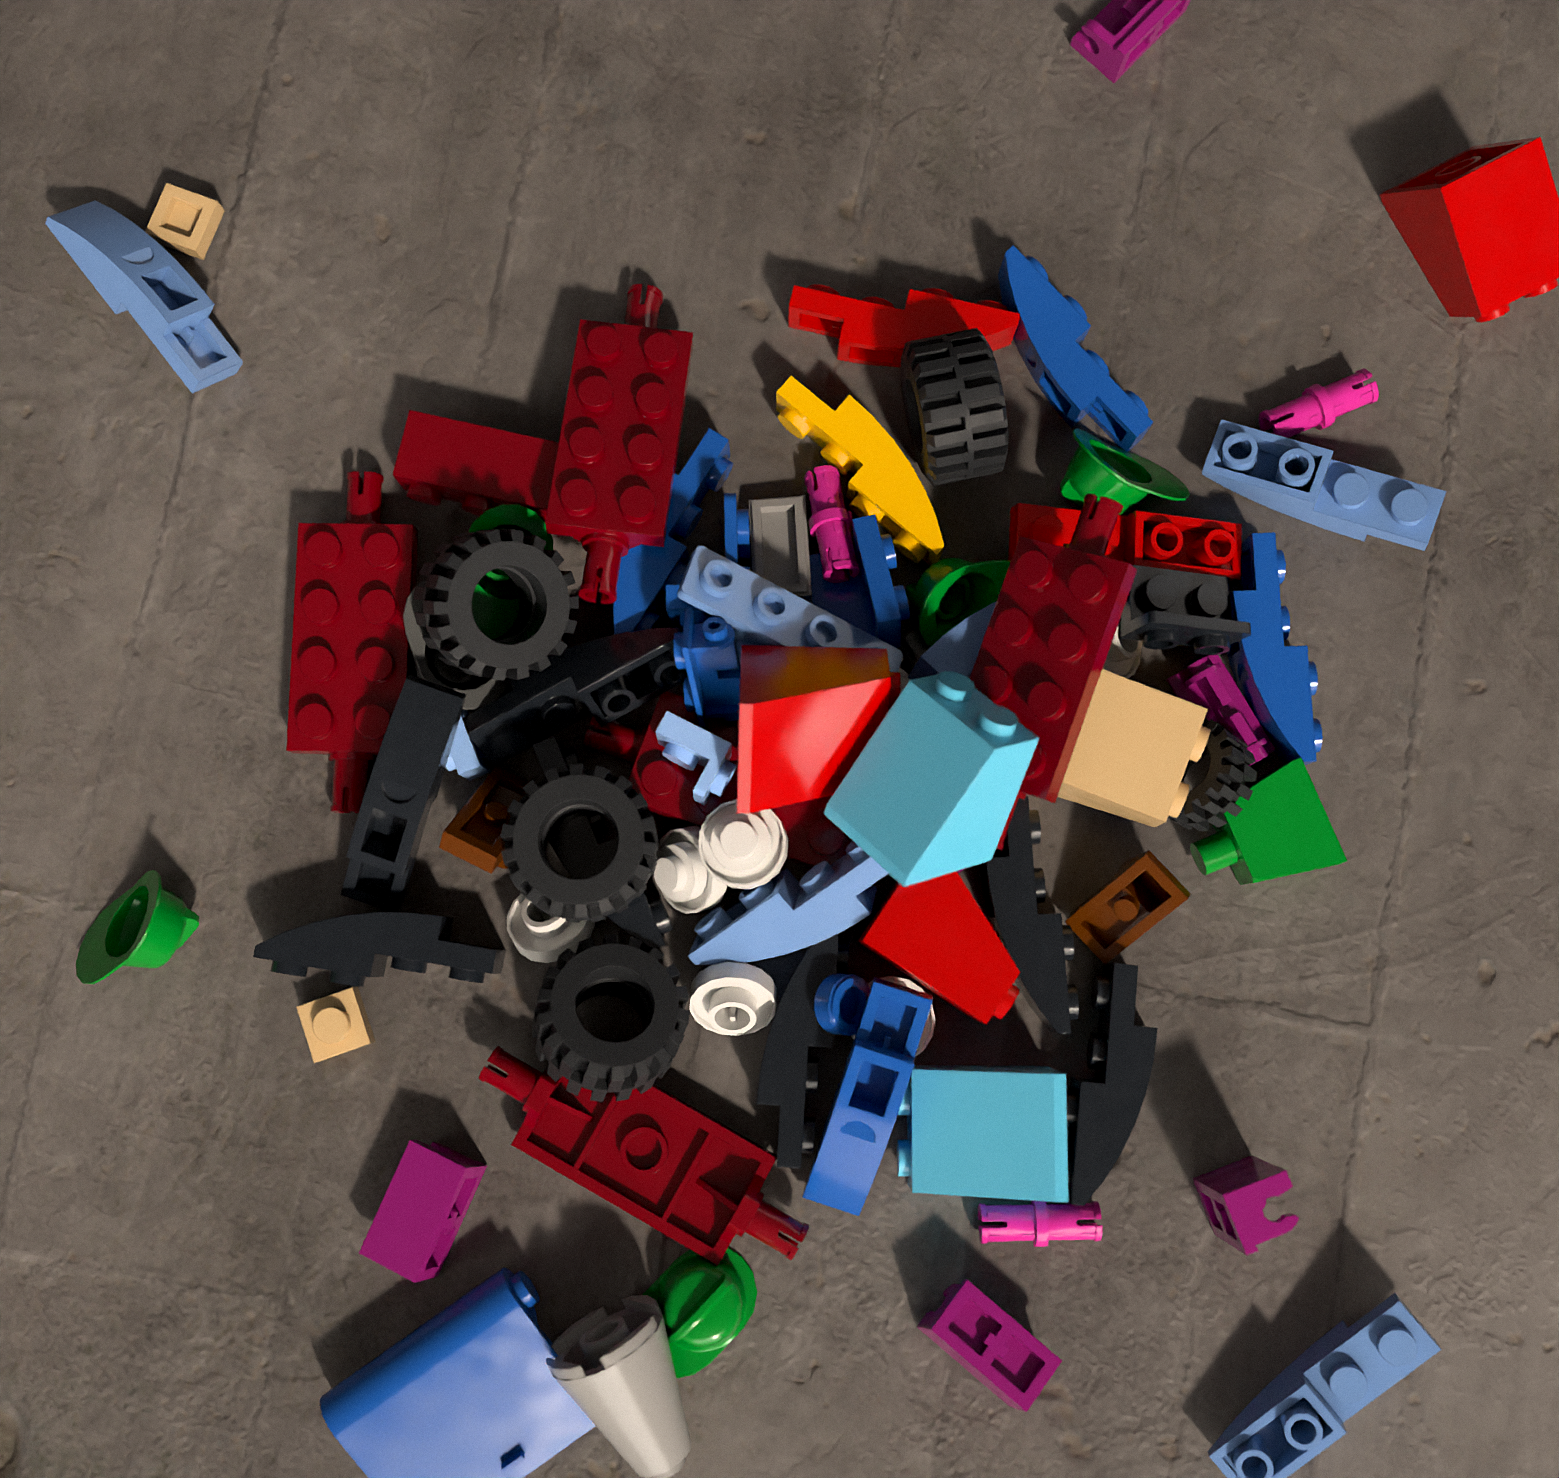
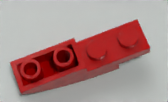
[788,284,1020,367]
[1008,503,1242,582]

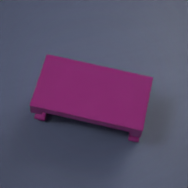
[1070,0,1190,84]
[359,1139,487,1283]
[1192,1155,1299,1256]
[916,1279,1062,1412]

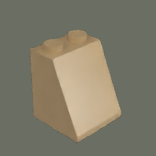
[1057,669,1210,828]

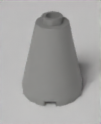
[546,1295,691,1478]

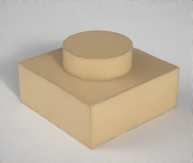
[145,183,225,260]
[297,987,376,1063]

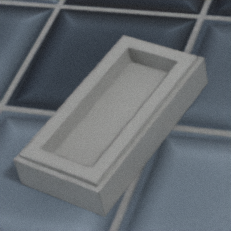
[749,495,813,604]

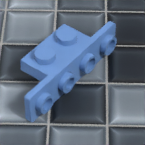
[677,546,903,672]

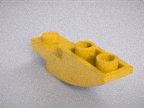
[776,376,944,566]

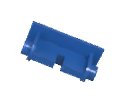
[673,607,741,731]

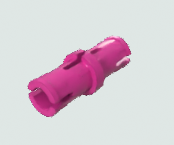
[1259,368,1379,438]
[804,465,860,583]
[978,1200,1102,1247]

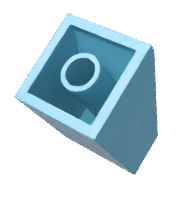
[824,671,1039,887]
[897,1065,1068,1202]

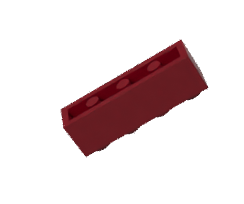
[392,410,559,521]

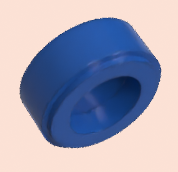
[814,974,870,1036]

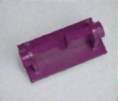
[1166,655,1276,766]

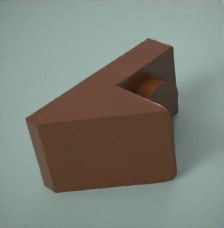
[439,766,529,874]
[1064,850,1191,964]

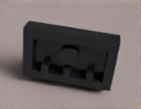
[1119,565,1251,655]

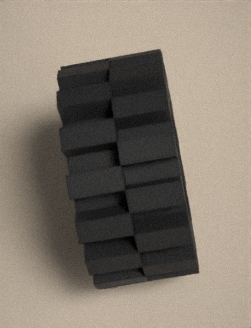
[1168,718,1257,831]

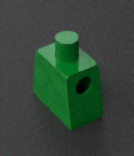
[1190,758,1347,885]

